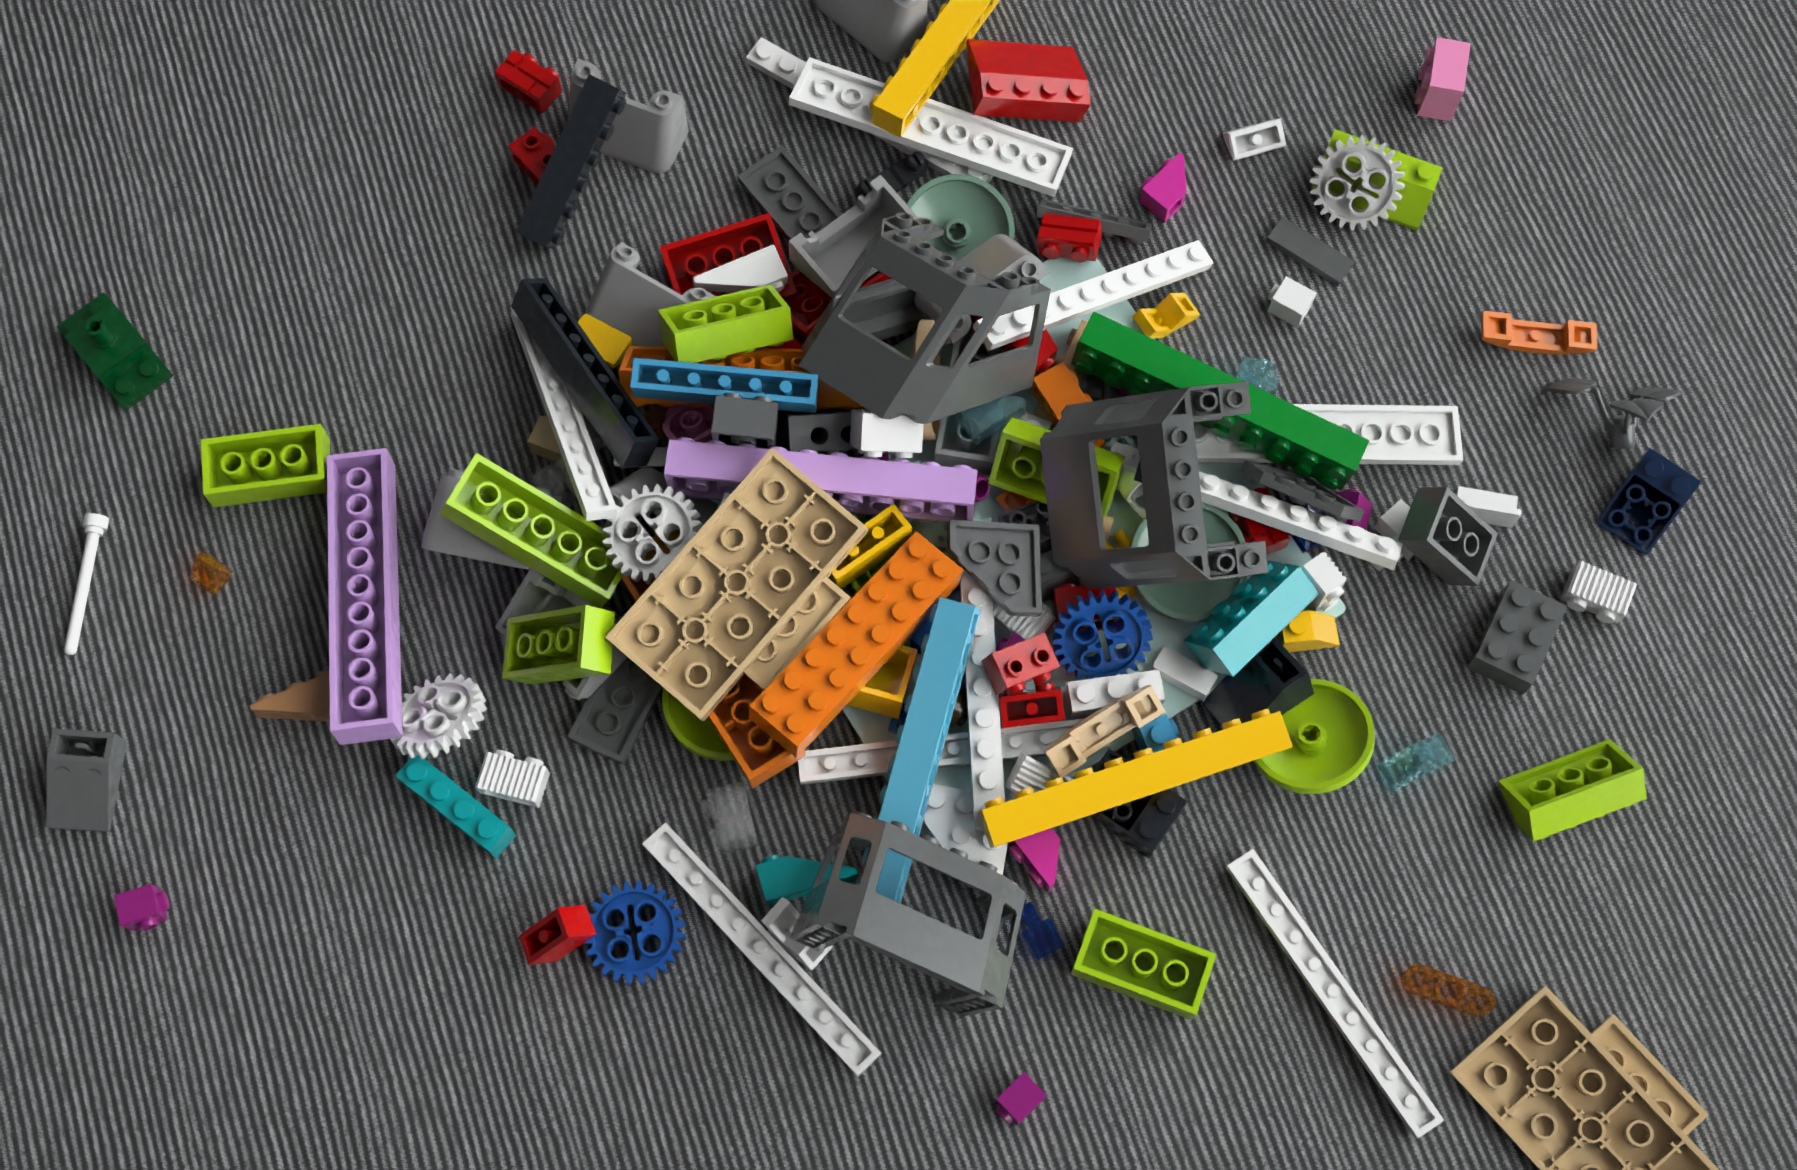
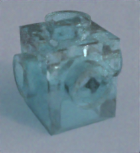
[1236,356,1280,393]

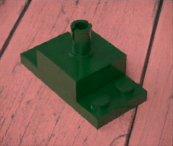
[56,292,173,411]

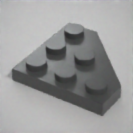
[1240,460,1365,523]
[947,520,1042,617]

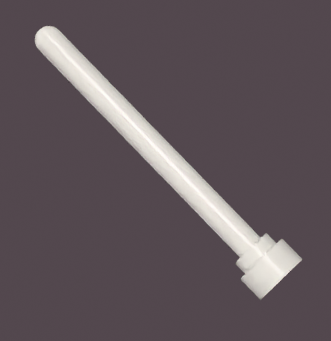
[64,513,109,655]

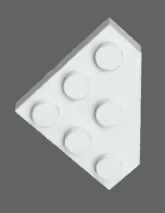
[923,784,1013,888]

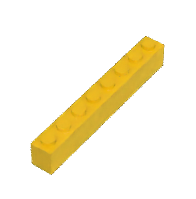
[870,0,1000,138]

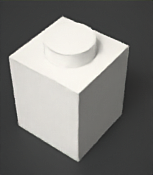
[1267,276,1317,328]

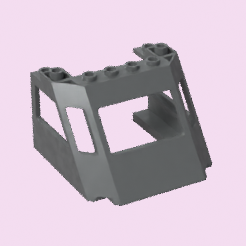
[799,212,1051,424]
[1040,381,1268,589]
[790,811,1026,1017]

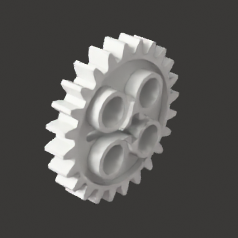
[1310,135,1405,230]
[603,484,703,585]
[390,674,487,759]

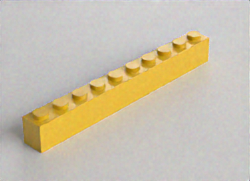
[978,708,1293,849]

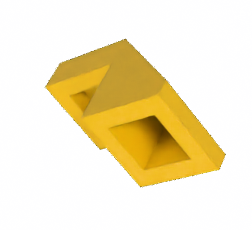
[1132,293,1200,339]

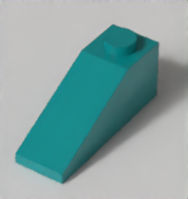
[756,855,858,907]

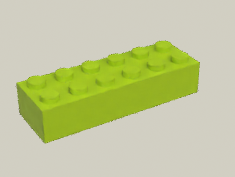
[439,453,623,608]

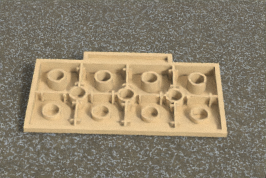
[605,448,868,722]
[1450,985,1719,1170]

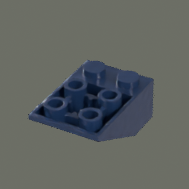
[1596,447,1702,555]

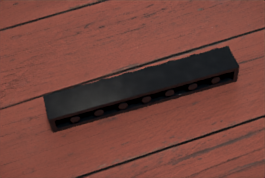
[511,278,659,469]

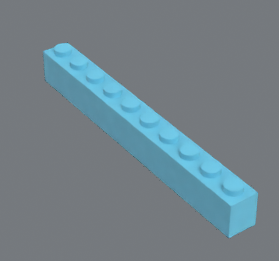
[855,597,981,904]

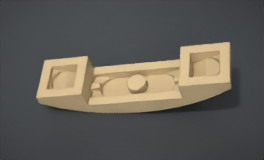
[1044,685,1166,778]

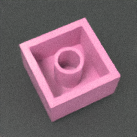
[1414,37,1471,121]

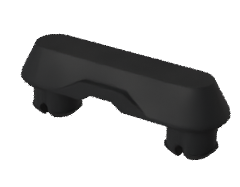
[855,152,928,198]

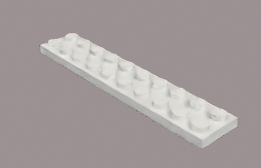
[789,57,1073,197]
[1194,404,1463,465]

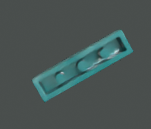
[395,754,516,859]

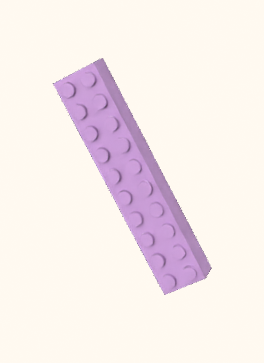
[664,437,977,523]
[327,448,403,745]

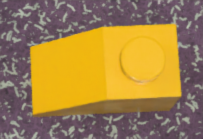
[1275,610,1340,653]

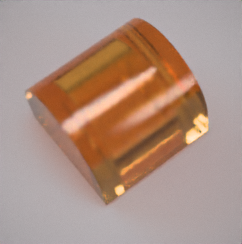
[190,552,232,595]

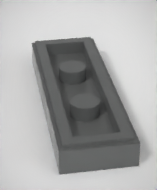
[1266,217,1355,287]

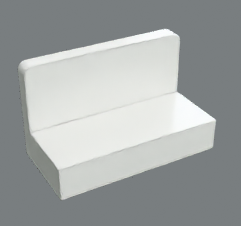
[1455,486,1521,528]

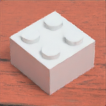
[850,409,924,458]

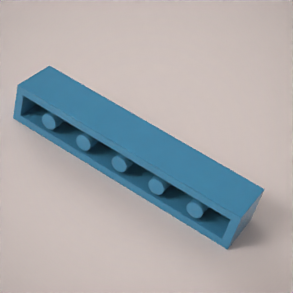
[630,358,819,414]

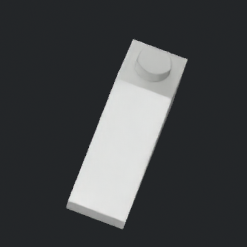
[693,244,788,293]

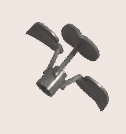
[1541,378,1682,449]

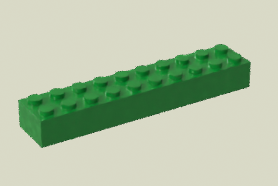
[1071,311,1370,491]

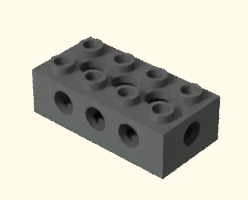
[779,407,888,455]

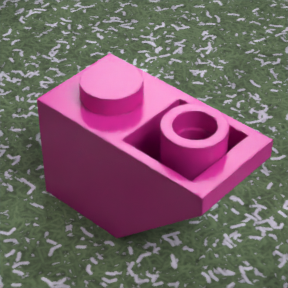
[1139,152,1186,223]
[1009,828,1060,892]

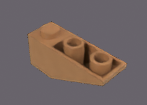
[249,669,330,721]

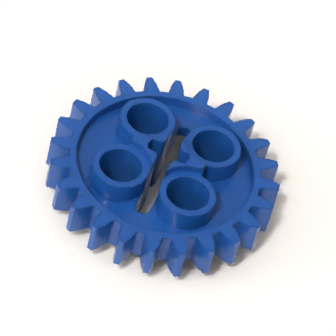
[1051,588,1153,680]
[583,880,686,986]

